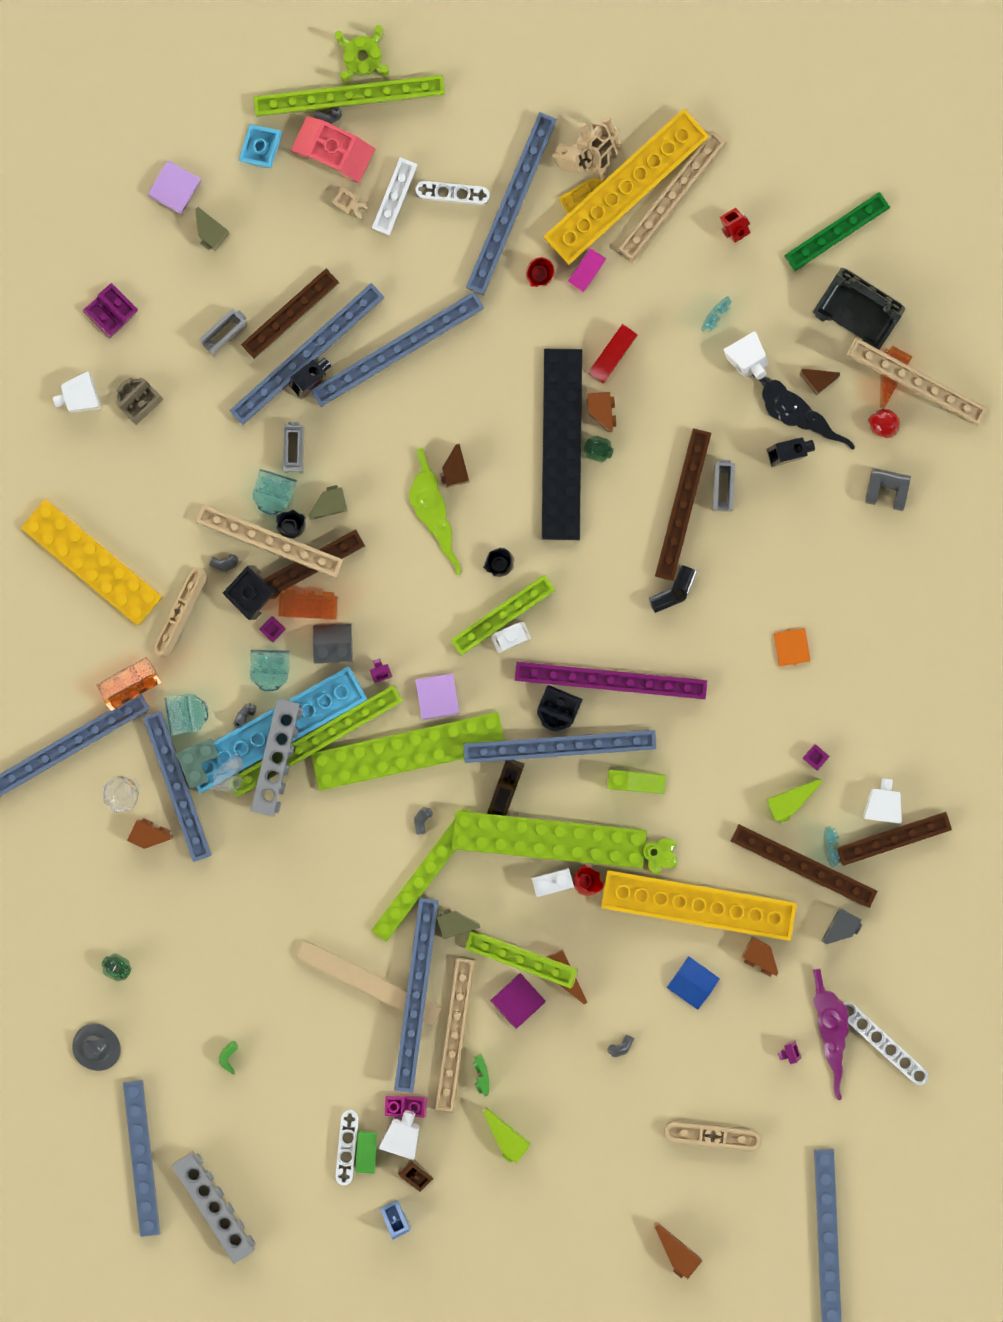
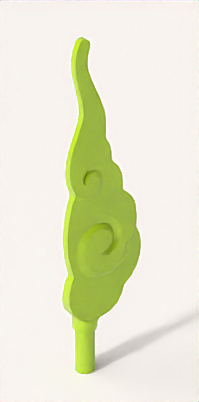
[409,448,461,575]

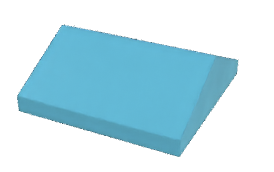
[239,124,283,168]

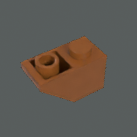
[587,392,616,432]
[127,818,173,849]
[741,936,778,977]

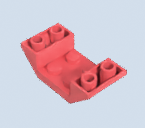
[290,116,376,183]

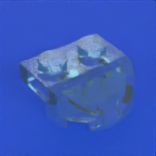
[252,469,297,515]
[250,650,289,691]
[164,694,209,736]

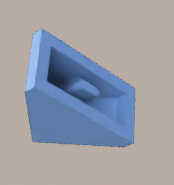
[380,1200,411,1240]

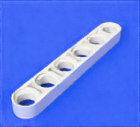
[844,1002,928,1085]

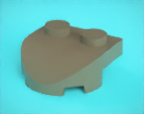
[116,378,164,425]

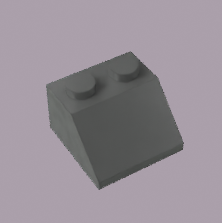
[313,624,353,664]

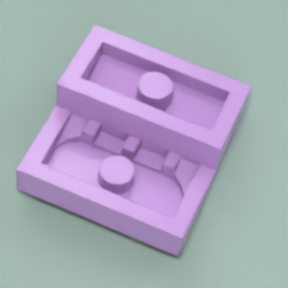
[148,161,201,214]
[415,673,460,720]

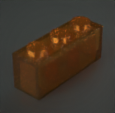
[279,590,339,620]
[97,657,161,711]

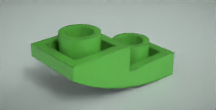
[473,1054,489,1097]
[355,1131,377,1174]

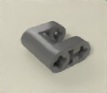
[865,468,911,511]

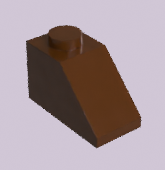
[440,443,469,488]

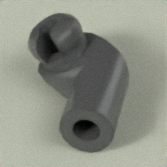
[313,107,342,124]
[233,703,257,728]
[414,807,433,835]
[608,1034,635,1057]

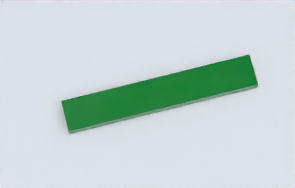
[784,192,890,272]

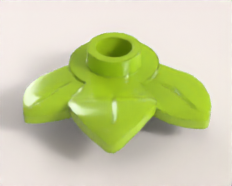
[643,838,677,875]

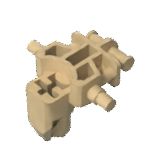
[552,116,622,180]

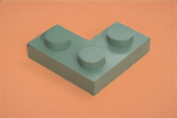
[176,738,219,789]

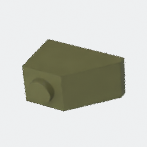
[195,207,230,251]
[309,485,348,520]
[436,909,480,940]

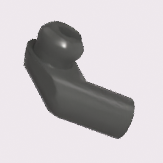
[209,554,238,572]

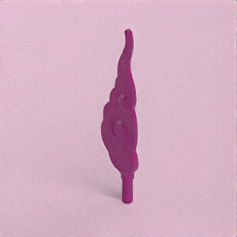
[813,968,849,1100]

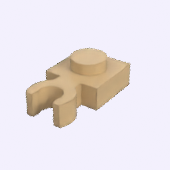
[332,187,368,219]

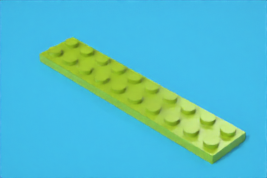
[311,712,505,791]
[452,811,647,869]

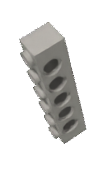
[251,698,303,816]
[172,1151,256,1264]

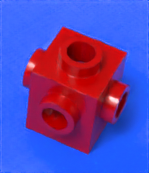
[719,207,751,243]

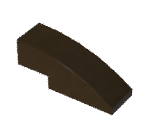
[487,760,525,816]

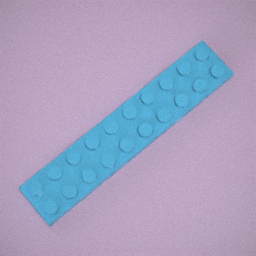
[197,666,368,794]

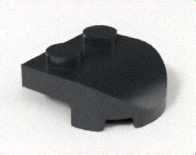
[537,685,583,731]

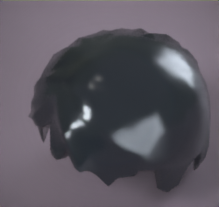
[276,509,306,539]
[483,547,514,577]

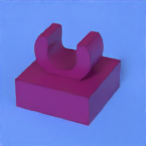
[370,658,393,683]
[778,1040,801,1064]

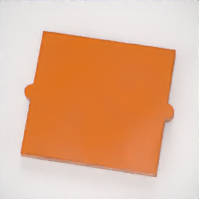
[774,628,810,667]

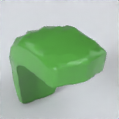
[219,1041,238,1075]

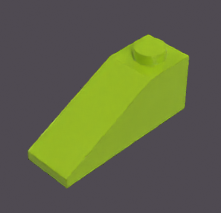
[607,770,666,794]
[766,779,822,823]
[483,1107,531,1163]

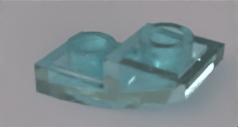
[701,296,732,332]
[824,826,840,868]

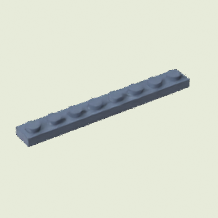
[143,711,212,862]
[123,1080,160,1237]

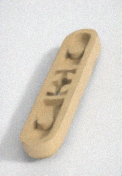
[154,568,206,658]
[665,1122,761,1150]

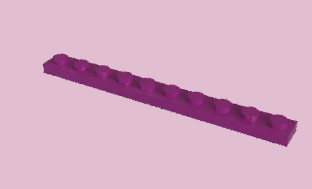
[515,662,708,700]

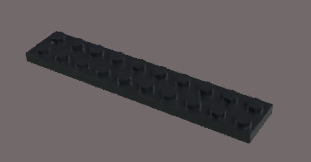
[542,349,582,540]

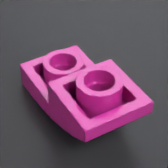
[568,248,606,292]
[385,1096,427,1118]

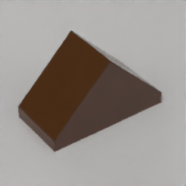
[800,369,840,396]
[398,1159,434,1192]

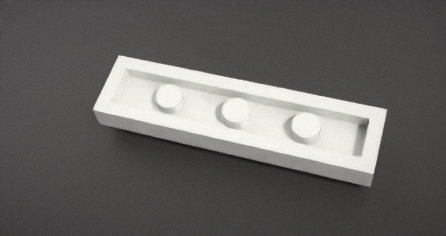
[372,157,418,236]

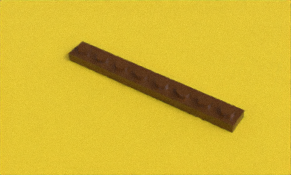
[655,428,712,581]
[730,824,878,908]

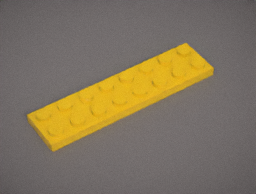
[21,499,163,626]

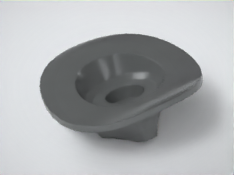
[72,1024,121,1071]

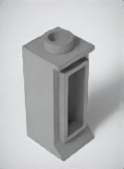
[199,308,247,357]
[283,422,304,473]
[712,459,735,512]

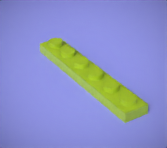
[450,575,556,656]
[465,930,578,989]

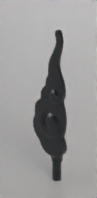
[752,374,855,450]

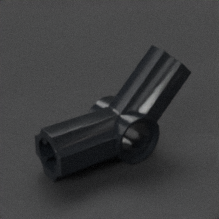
[649,565,697,613]

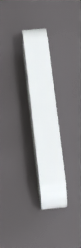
[416,181,490,205]
[335,1109,359,1186]

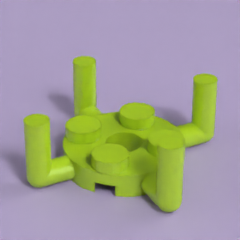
[335,25,389,83]

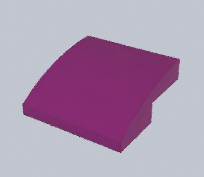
[83,283,138,339]
[490,973,546,1029]

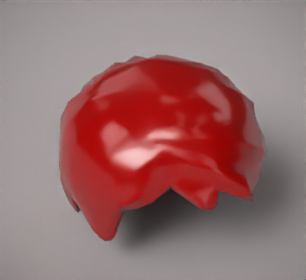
[526,257,555,287]
[868,409,900,438]
[573,864,604,896]

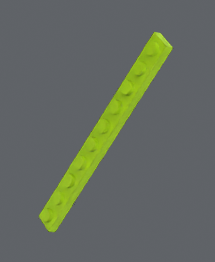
[253,75,445,117]
[228,685,403,798]

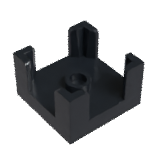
[223,565,281,620]

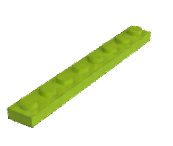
[371,807,469,942]

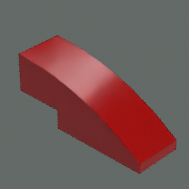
[588,323,638,384]

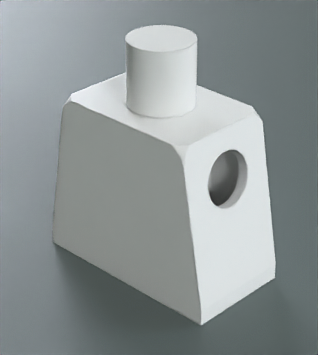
[723,331,768,380]
[53,372,101,413]
[491,622,531,653]
[863,778,902,823]
[379,1110,420,1160]

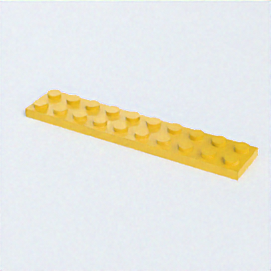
[543,108,709,265]
[601,870,797,941]

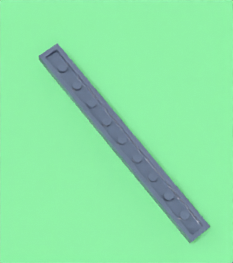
[466,112,557,296]
[229,283,384,425]
[311,292,484,407]
[0,693,150,797]
[463,730,656,763]
[394,898,439,1093]
[814,1149,842,1322]

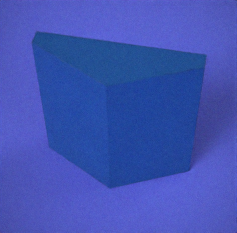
[667,956,720,1010]

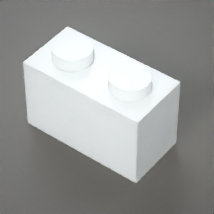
[532,868,574,897]

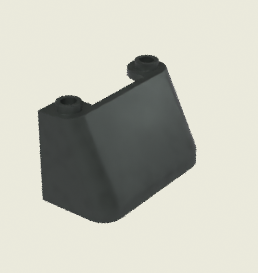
[813,268,905,350]

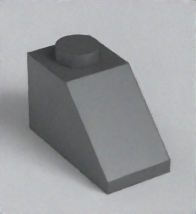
[821,908,862,944]

